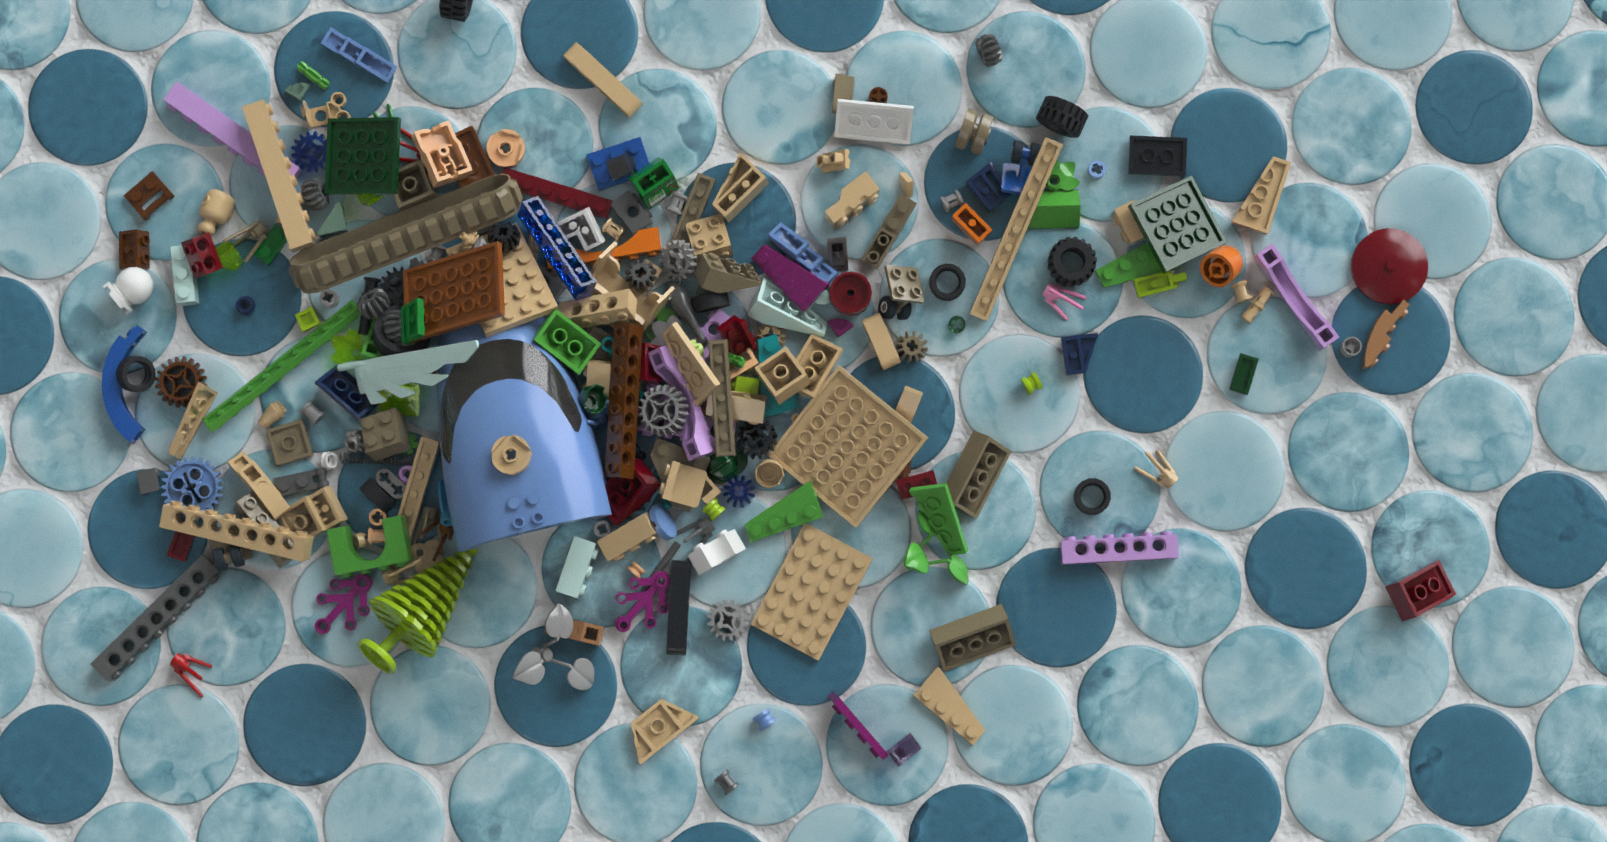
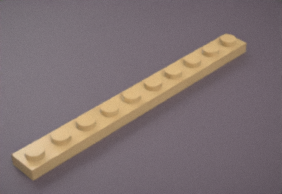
[969,137,1063,321]

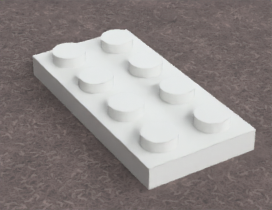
[834,99,914,144]

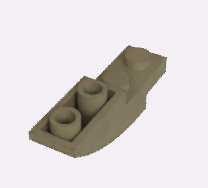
[861,194,917,269]

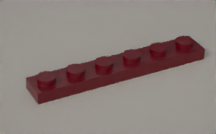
[502,167,613,219]

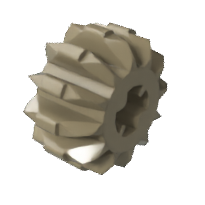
[896,331,928,363]

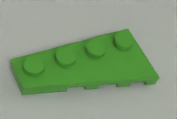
[1095,243,1181,288]
[909,483,968,556]

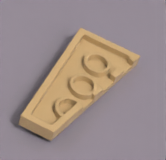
[1231,156,1291,235]
[662,322,720,407]

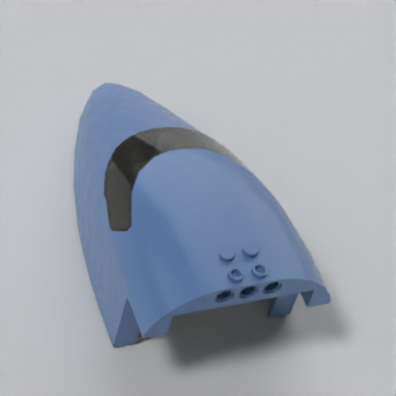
[436,316,612,552]

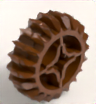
[155,356,207,408]

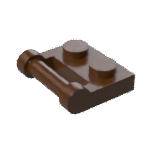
[123,171,175,221]

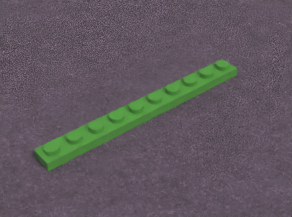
[202,299,361,433]

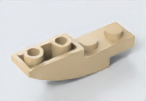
[228,451,291,520]

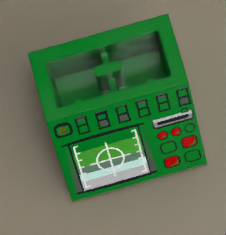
[627,157,679,210]

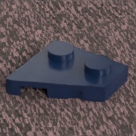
[1061,333,1098,376]

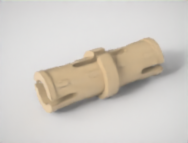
[1241,286,1274,324]

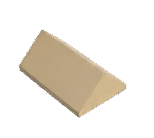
[796,334,844,398]

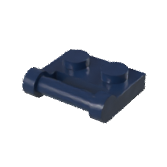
[966,162,1013,212]

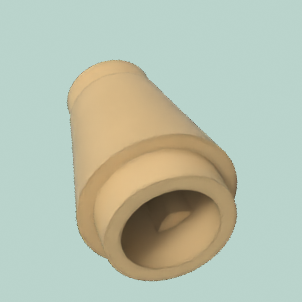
[258,401,286,429]

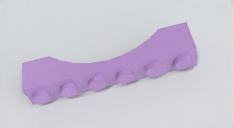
[1254,244,1339,351]
[648,345,716,461]

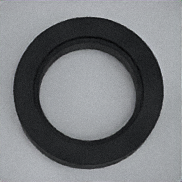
[372,305,431,356]

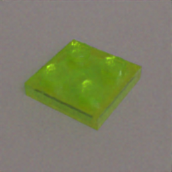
[380,382,420,417]

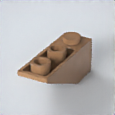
[544,620,605,646]

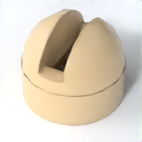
[353,533,368,549]

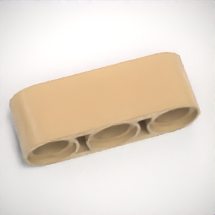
[861,313,901,371]

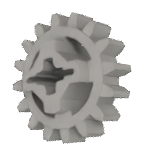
[660,240,697,281]
[707,600,749,641]

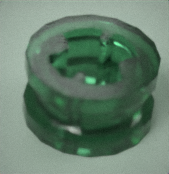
[948,316,966,334]

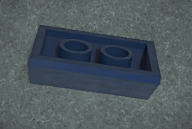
[315,364,379,423]

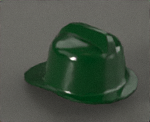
[706,445,748,484]

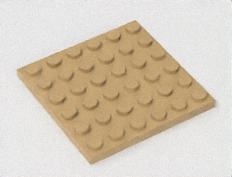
[769,365,928,528]

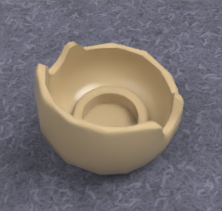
[754,459,784,488]

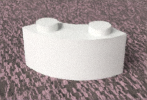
[688,529,746,575]

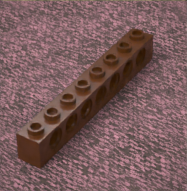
[604,323,643,479]

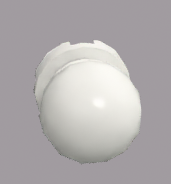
[103,267,154,316]

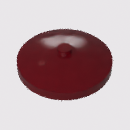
[1351,228,1428,305]

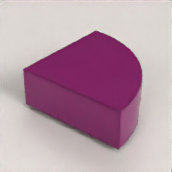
[827,318,854,337]

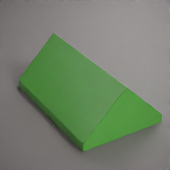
[1027,190,1081,229]
[533,309,601,375]

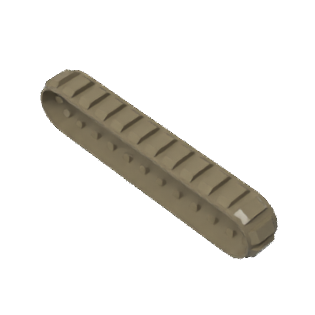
[289,174,523,294]

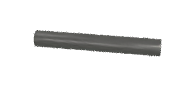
[642,541,681,591]

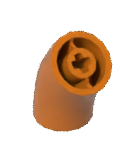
[1200,245,1244,287]

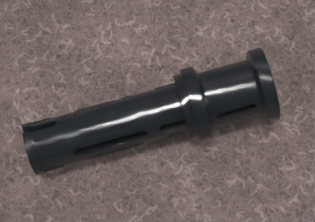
[358,277,381,336]

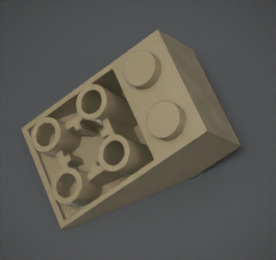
[694,252,762,293]

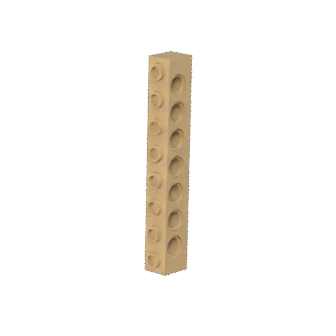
[159,501,314,562]

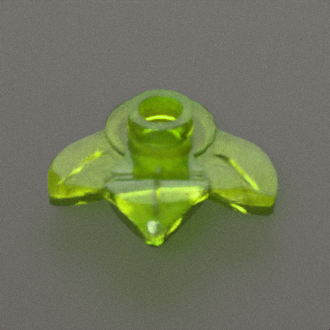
[330,328,363,364]

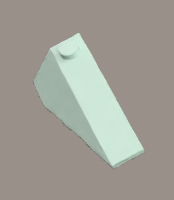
[747,278,828,337]

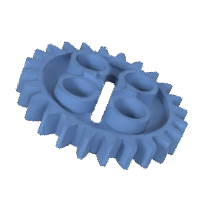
[160,456,225,518]

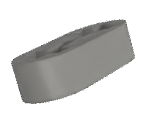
[375,469,406,500]

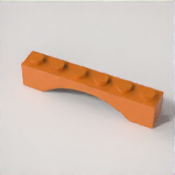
[545,227,662,273]

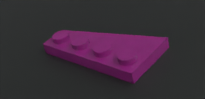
[751,245,830,312]
[827,692,889,760]

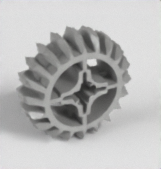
[638,385,689,437]

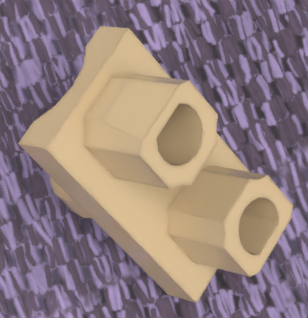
[817,149,851,173]

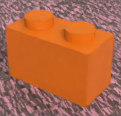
[951,203,992,247]

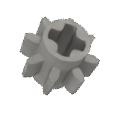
[343,428,365,453]

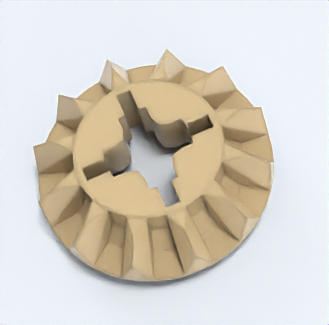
[756,324,786,347]

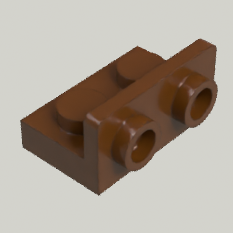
[119,229,150,270]

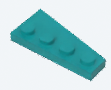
[758,334,799,418]

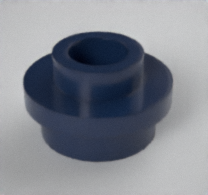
[236,296,255,315]

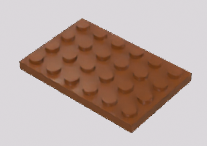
[403,241,505,344]

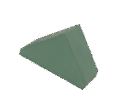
[317,201,349,238]

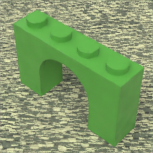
[326,515,414,578]

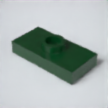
[1229,353,1259,396]

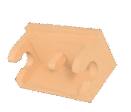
[729,348,759,382]

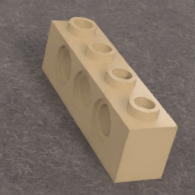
[559,289,637,328]

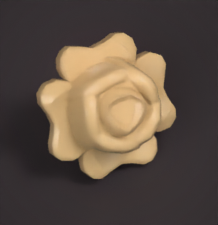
[459,231,479,251]

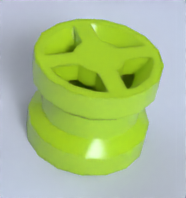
[1020,372,1043,396]
[702,498,726,522]

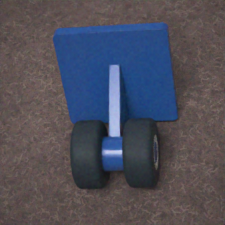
[1001,140,1041,195]

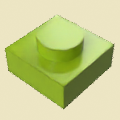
[295,306,321,332]

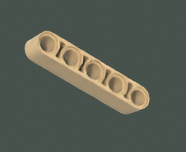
[563,42,643,118]

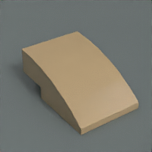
[278,486,348,543]

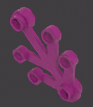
[614,571,670,632]
[315,574,372,634]

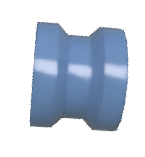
[752,708,777,731]

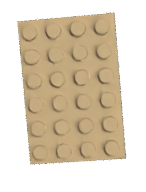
[445,223,559,338]
[750,523,873,661]

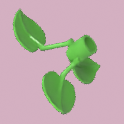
[903,509,969,585]

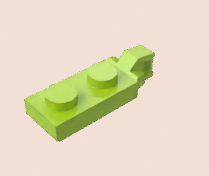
[1133,270,1187,299]

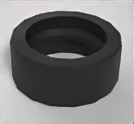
[929,263,966,301]
[692,292,730,313]
[116,356,156,392]
[360,478,396,513]
[1074,478,1111,515]

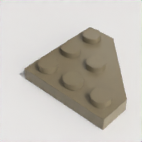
[650,438,711,512]

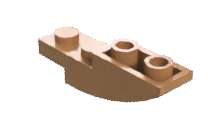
[1361,300,1410,370]

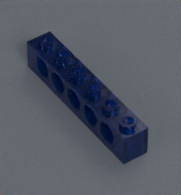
[517,196,597,301]

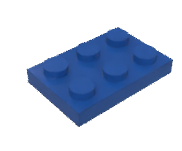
[586,137,649,191]

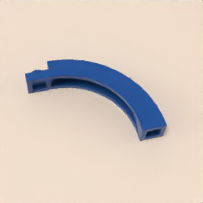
[102,325,147,444]

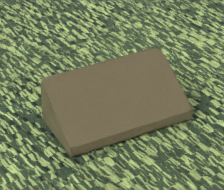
[832,74,854,113]

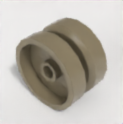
[955,108,994,156]

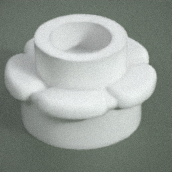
[320,451,338,470]

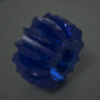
[723,475,755,508]

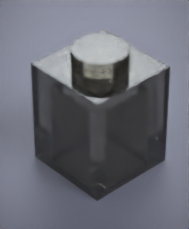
[605,153,636,182]

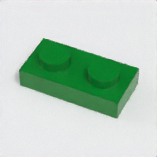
[253,224,287,266]

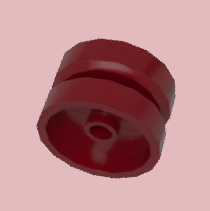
[830,271,872,317]

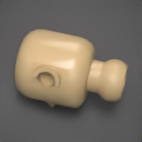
[197,189,235,237]

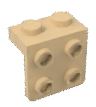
[686,214,734,263]
[659,461,707,508]

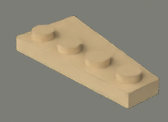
[168,382,218,459]
[913,666,985,745]

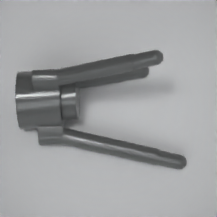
[677,517,715,561]

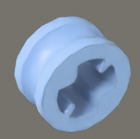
[1088,161,1106,179]

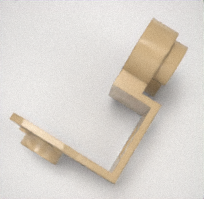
[300,92,351,129]

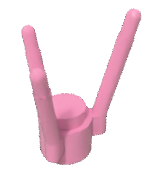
[1042,283,1086,320]

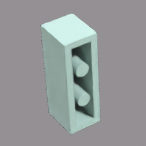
[170,245,200,306]
[556,536,599,599]

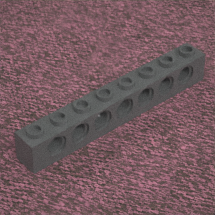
[91,555,221,681]

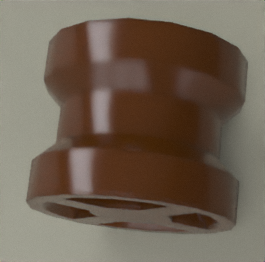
[869,87,888,104]

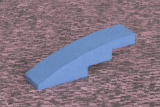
[320,27,397,83]
[768,222,838,284]

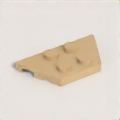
[631,699,699,765]

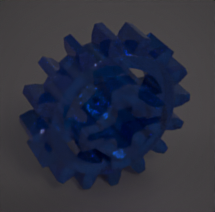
[291,131,327,173]

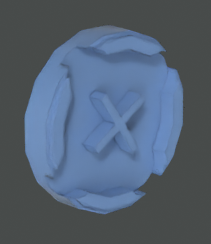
[649,503,677,540]

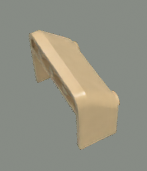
[581,241,675,332]

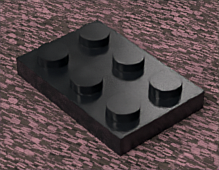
[1128,135,1187,177]

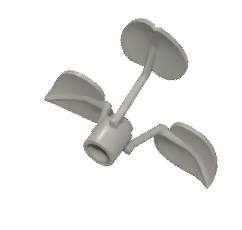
[512,603,594,690]

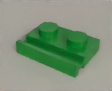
[401,298,425,344]

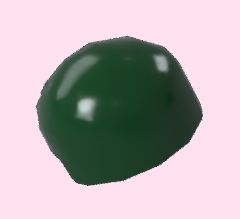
[579,384,608,415]

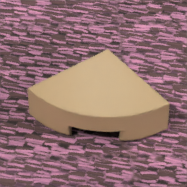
[899,172,914,198]

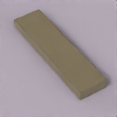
[671,173,716,245]

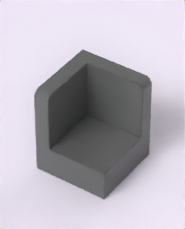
[136,468,161,496]

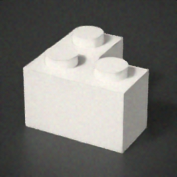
[551,207,606,252]

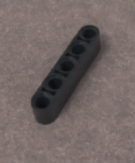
[666,560,691,656]

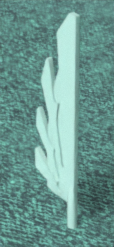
[337,340,479,405]

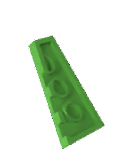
[745,481,824,542]

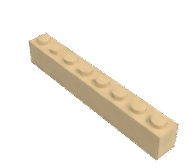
[242,99,316,252]

